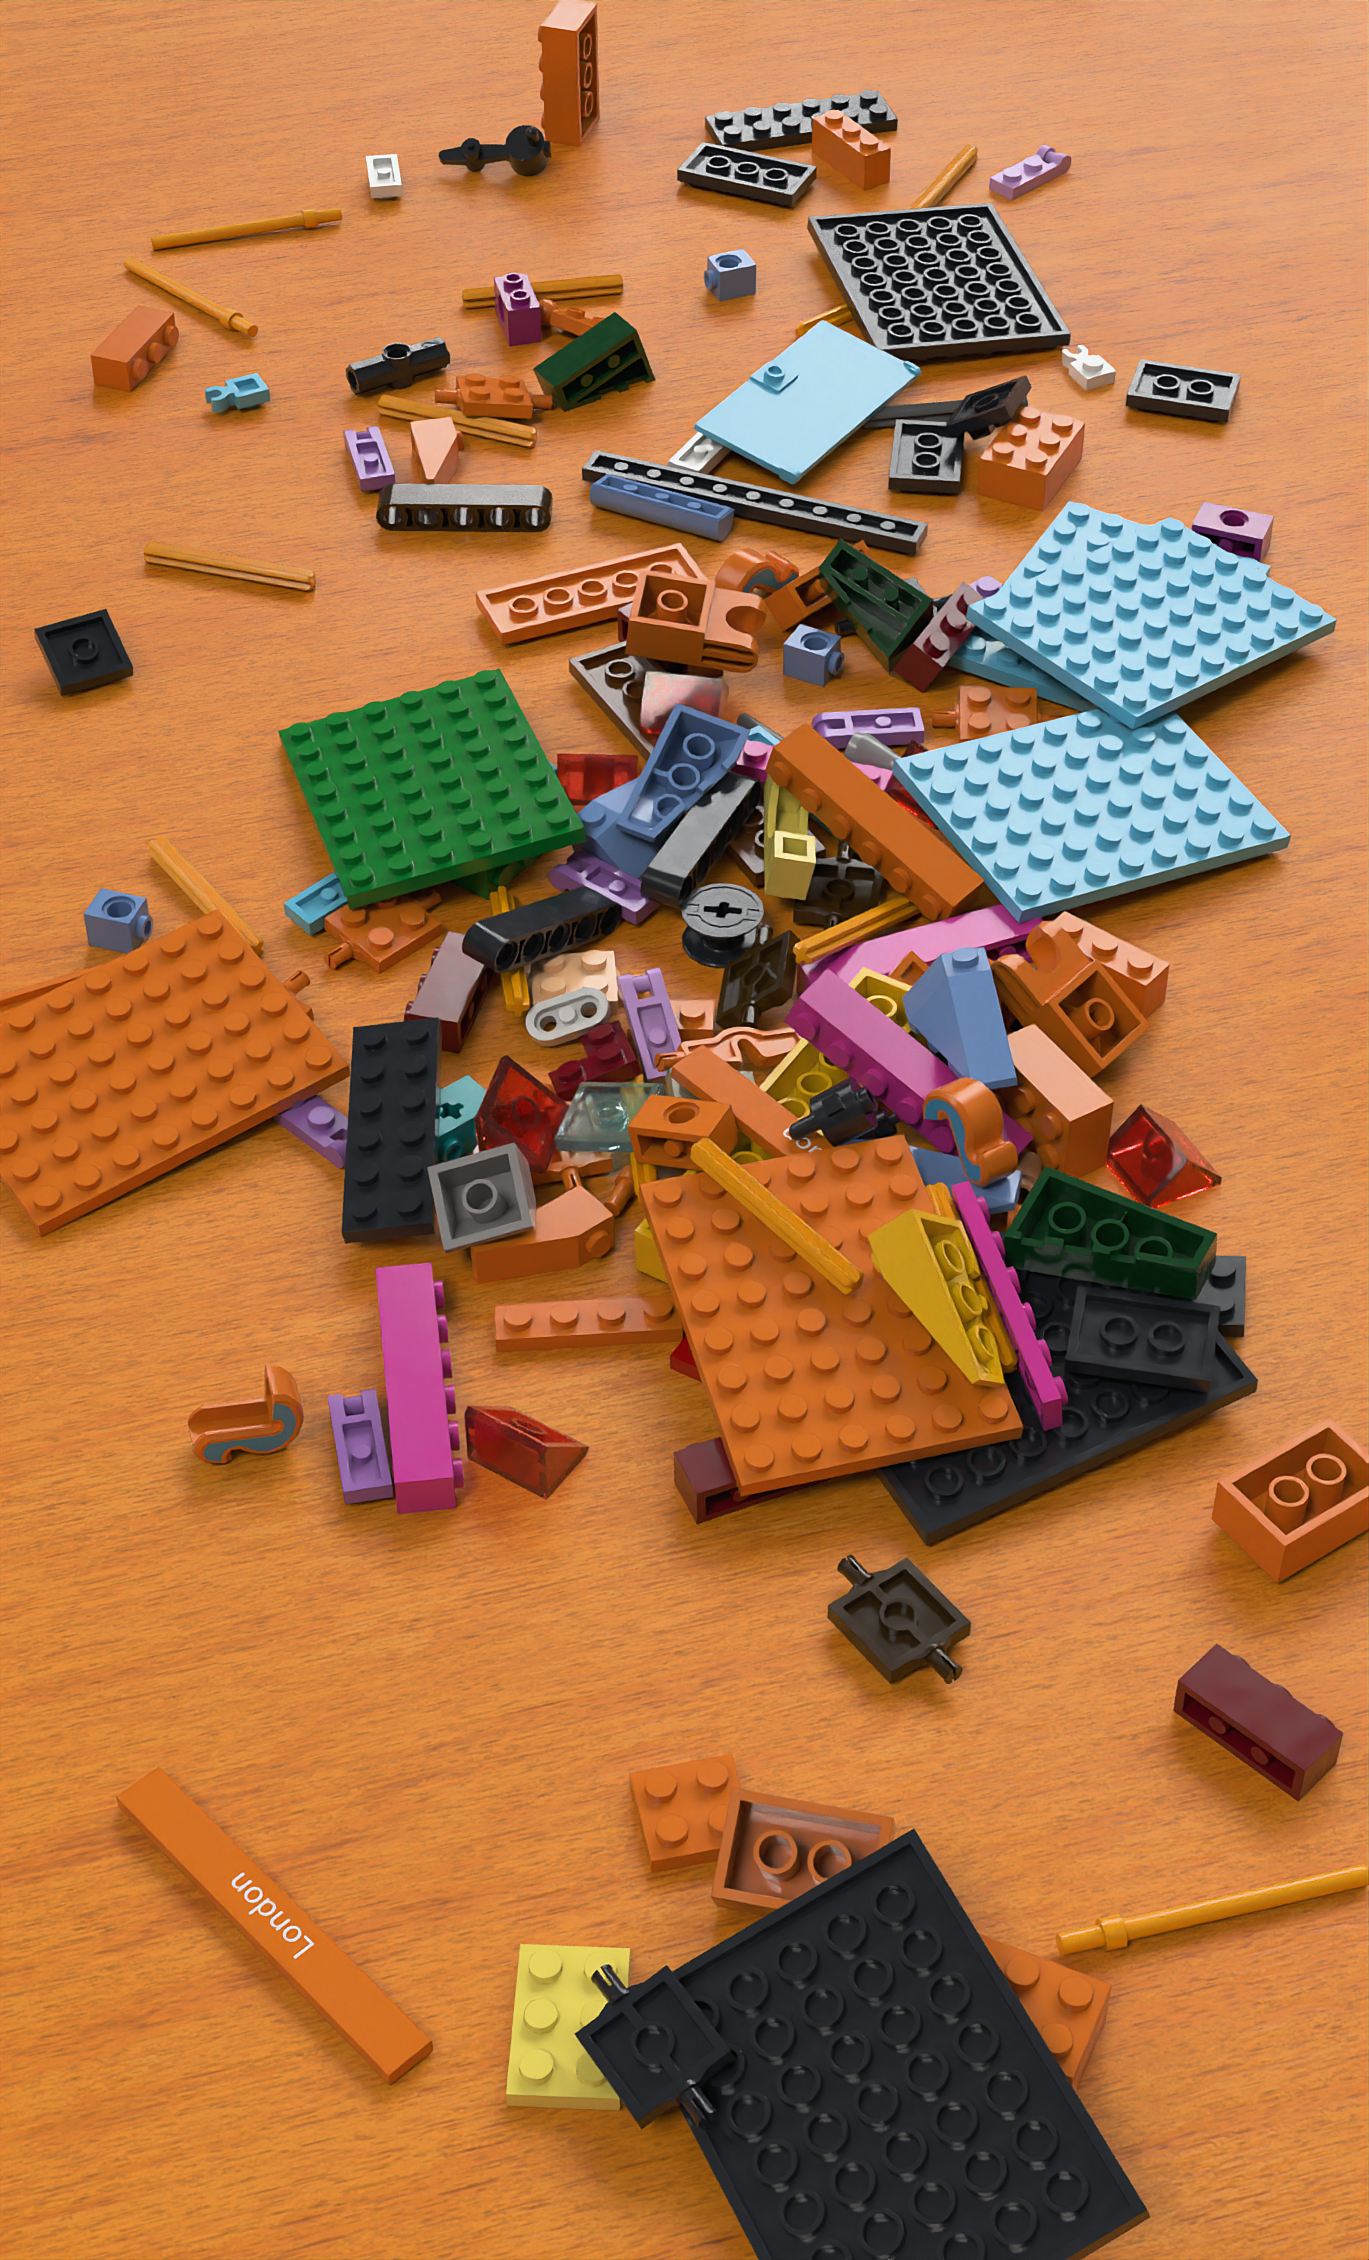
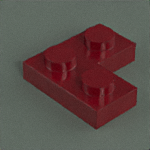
[548,1020,642,1102]

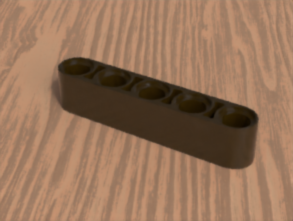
[376,484,553,532]

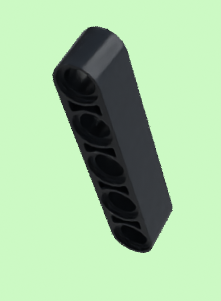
[640,771,762,909]
[462,886,622,974]

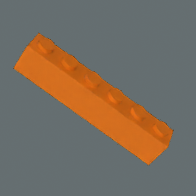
[765,722,985,922]

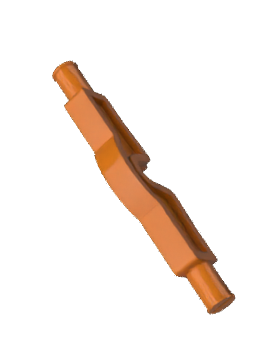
[654,1027,802,1072]

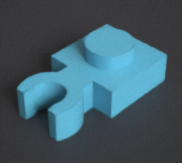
[205,373,270,412]

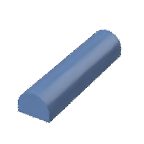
[590,474,734,542]

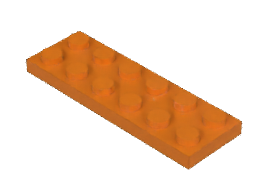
[476,543,707,645]

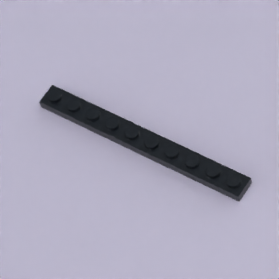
[582,450,928,555]

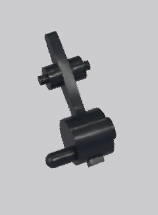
[438,125,551,176]
[789,1077,901,1147]

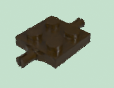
[793,841,883,931]
[715,925,801,1030]
[827,1555,971,1684]

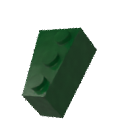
[533,312,655,412]
[818,539,934,675]

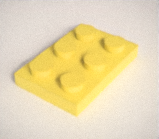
[506,1944,631,2111]

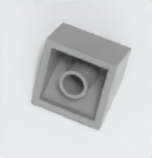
[427,1143,536,1254]

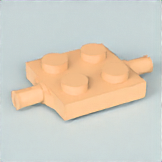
[503,950,645,1016]

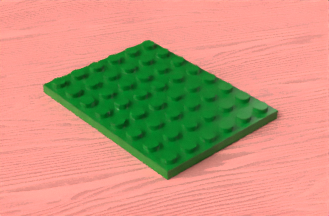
[278,668,586,910]

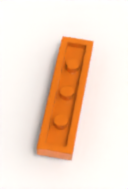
[494,1295,683,1352]

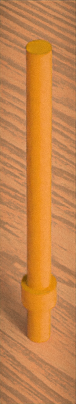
[151,207,342,250]
[124,256,258,338]
[1056,1864,1369,1956]

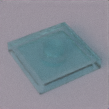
[554,1082,667,1152]

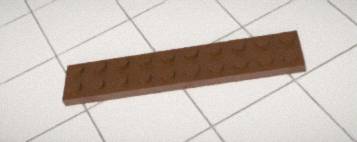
[569,640,826,886]

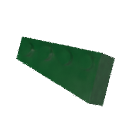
[1004,1166,1217,1300]

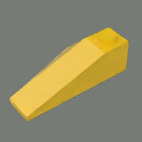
[867,1208,1005,1388]

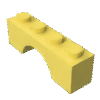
[764,774,816,900]

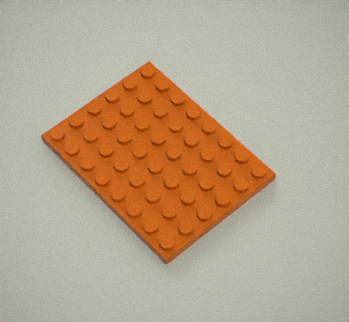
[0,909,350,1237]
[639,1134,1023,1496]

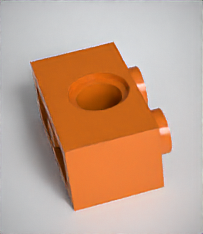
[627,1094,739,1171]

